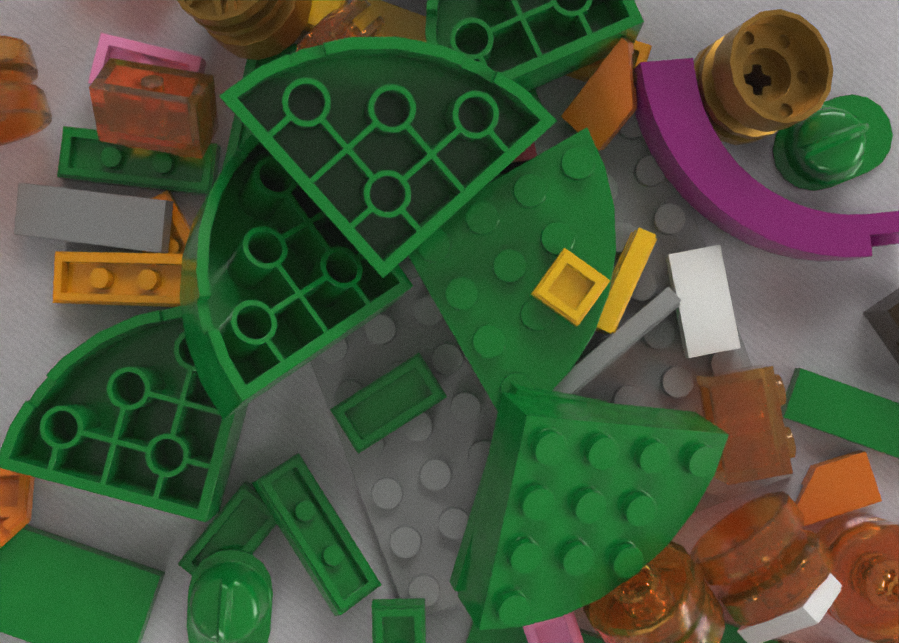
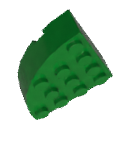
[425,0,644,91]
[219,36,557,278]
[408,127,616,413]
[180,134,414,420]
[0,306,249,522]
[458,392,729,630]

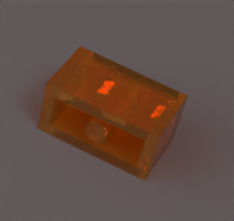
[89,58,219,159]
[696,365,796,485]

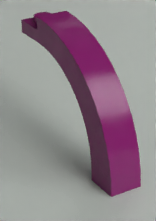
[633,58,899,262]

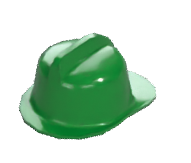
[772,94,893,191]
[187,549,273,643]

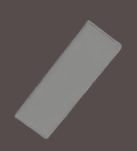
[14,183,173,253]
[553,287,681,395]

